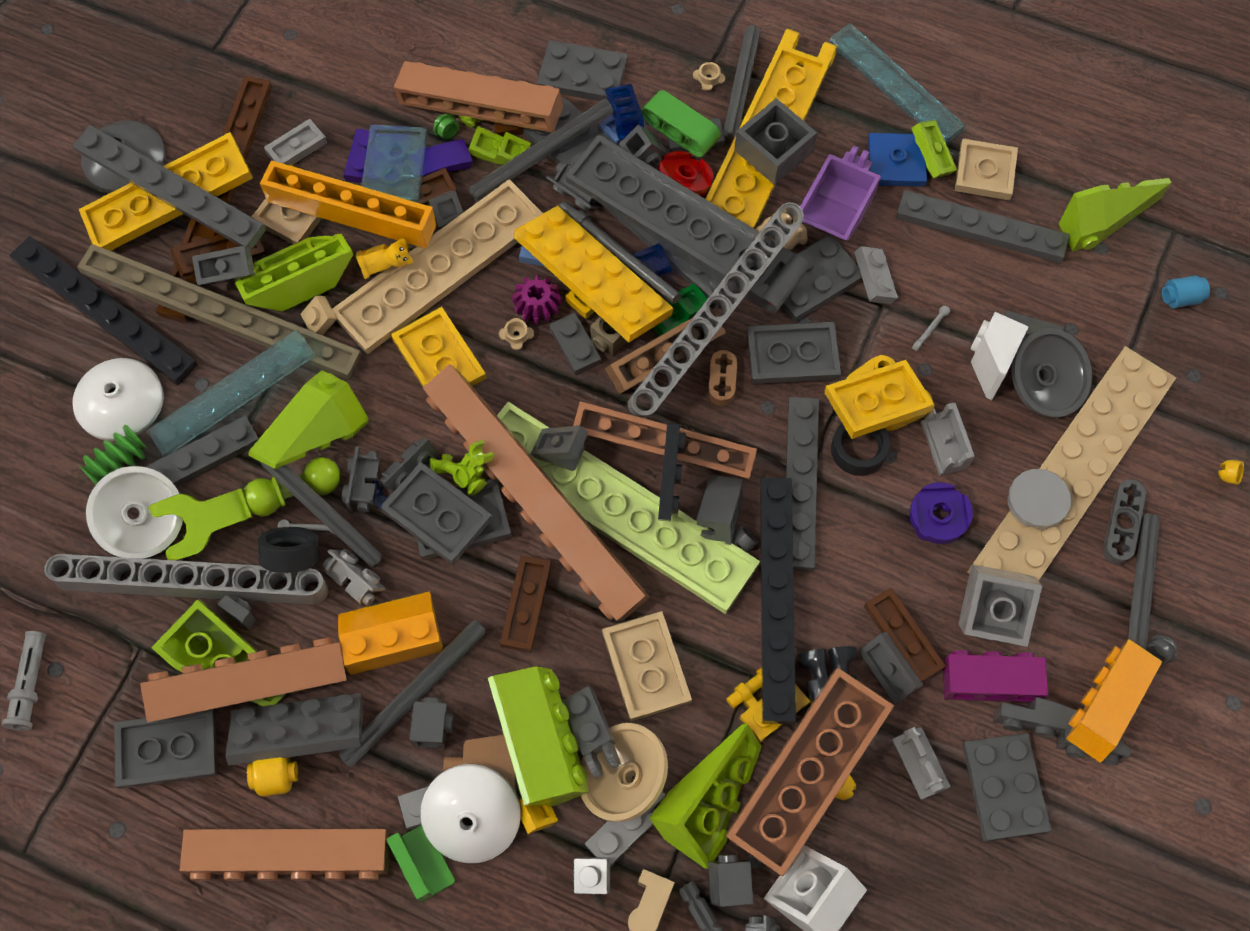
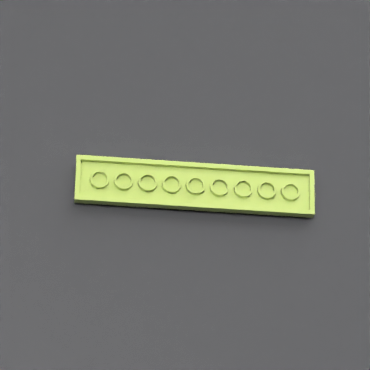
[497,402,760,614]

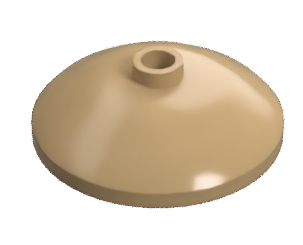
[581,723,668,822]

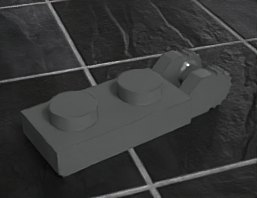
[562,686,621,778]

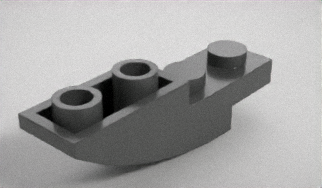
[993,697,1131,765]

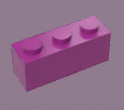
[943,650,1048,703]

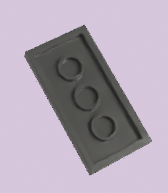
[225,693,363,766]

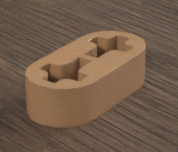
[708,350,737,406]

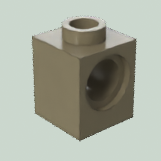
[590,317,627,356]

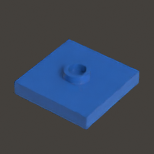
[868,133,927,187]

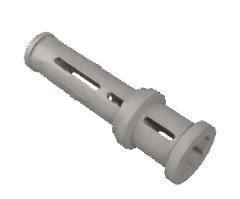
[1,631,46,731]

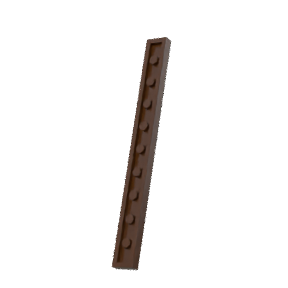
[156,76,272,323]

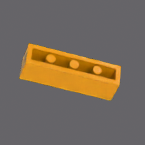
[1066,639,1162,763]

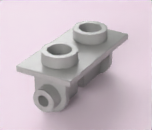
[322,549,386,606]
[892,727,951,800]

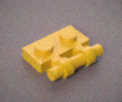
[726,668,810,743]

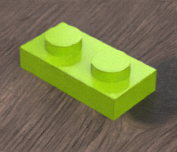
[911,120,957,179]

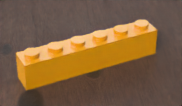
[260,160,436,249]

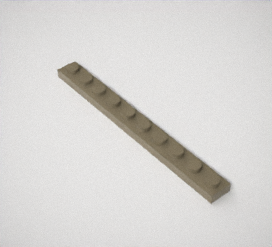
[77,244,361,380]

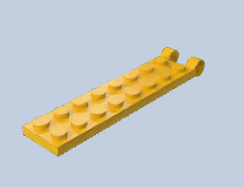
[706,28,838,229]

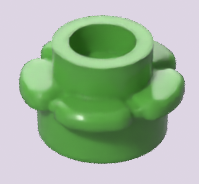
[434,113,459,140]

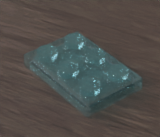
[361,125,428,203]

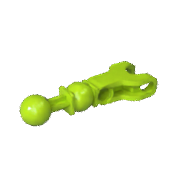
[148,457,341,561]

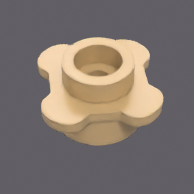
[693,62,725,91]
[499,318,534,350]

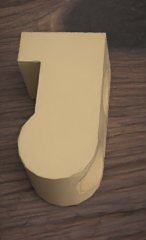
[628,869,675,931]

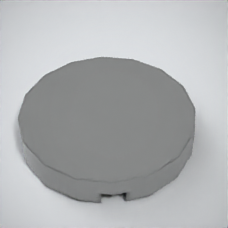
[1007,469,1071,530]

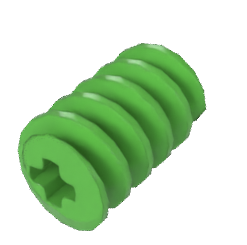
[79,425,147,485]

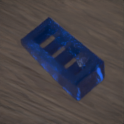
[605,84,644,140]

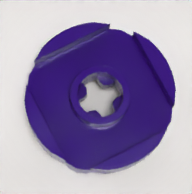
[909,482,973,544]

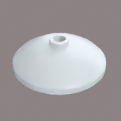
[73,358,164,441]
[86,466,183,559]
[421,764,521,863]

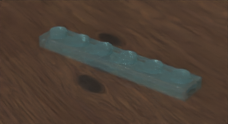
[830,23,965,144]
[147,329,316,456]

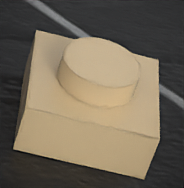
[300,296,337,336]

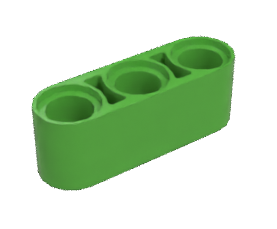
[640,90,721,157]

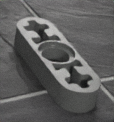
[1103,479,1146,565]

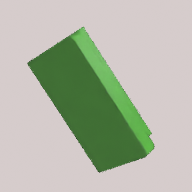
[386,825,455,903]

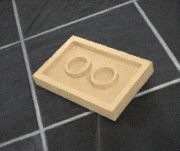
[602,611,692,722]

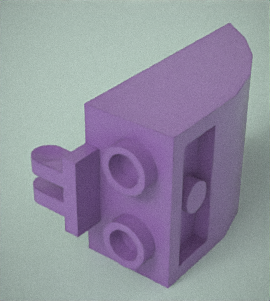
[800,145,881,241]

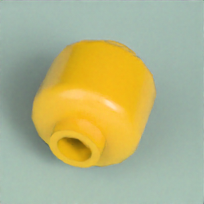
[247,757,298,797]

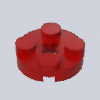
[658,151,714,198]

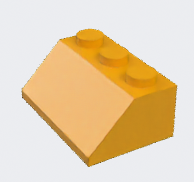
[338,591,443,675]

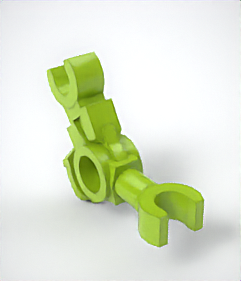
[430,440,494,496]

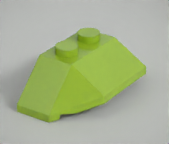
[235,234,353,312]

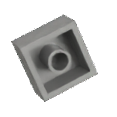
[958,564,1042,647]

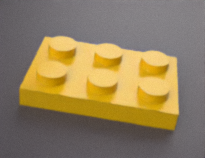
[391,307,487,396]
[825,360,935,439]

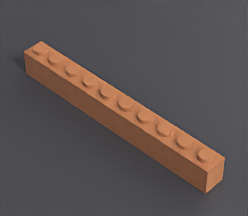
[423,364,650,622]

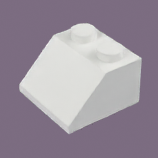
[970,312,1028,400]
[764,845,867,931]

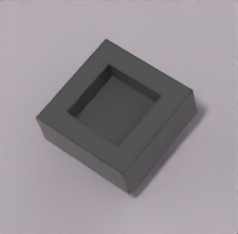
[427,190,463,227]
[217,595,257,630]

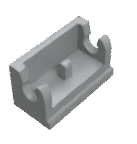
[921,403,975,476]

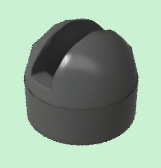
[732,525,758,552]

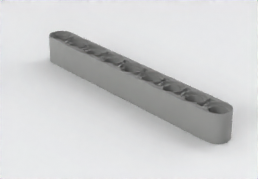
[628,202,804,418]
[44,554,329,605]

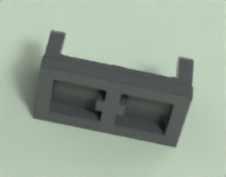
[696,475,743,545]

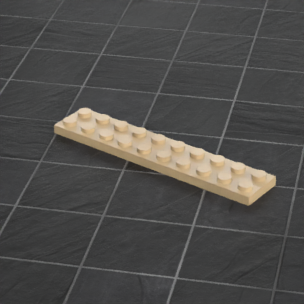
[967,346,1176,581]

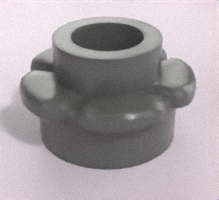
[1146,635,1177,665]

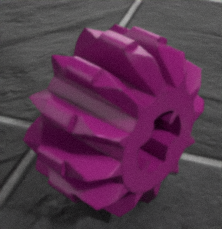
[512,274,562,325]

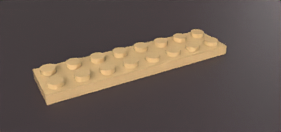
[332,179,543,355]

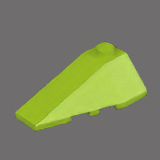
[1058,178,1172,251]
[249,370,369,469]
[151,599,286,706]
[649,723,762,869]

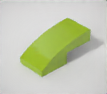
[468,126,531,165]

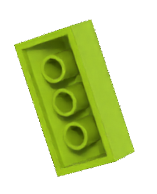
[488,666,589,806]

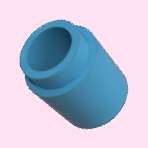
[1162,275,1210,309]

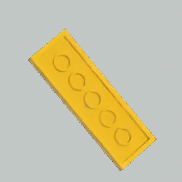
[79,132,253,251]
[514,205,673,342]

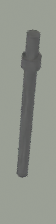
[559,201,681,304]

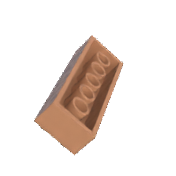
[725,668,894,877]

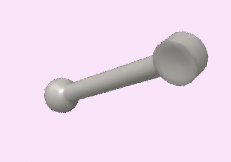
[912,305,950,352]
[277,519,335,534]

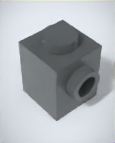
[619,124,668,168]
[409,697,454,749]
[708,854,753,907]

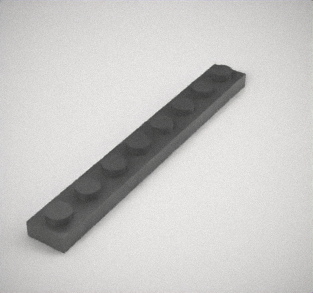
[72,125,267,250]

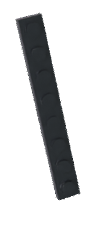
[9,236,198,386]
[760,477,796,724]

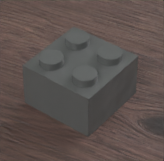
[734,98,817,185]

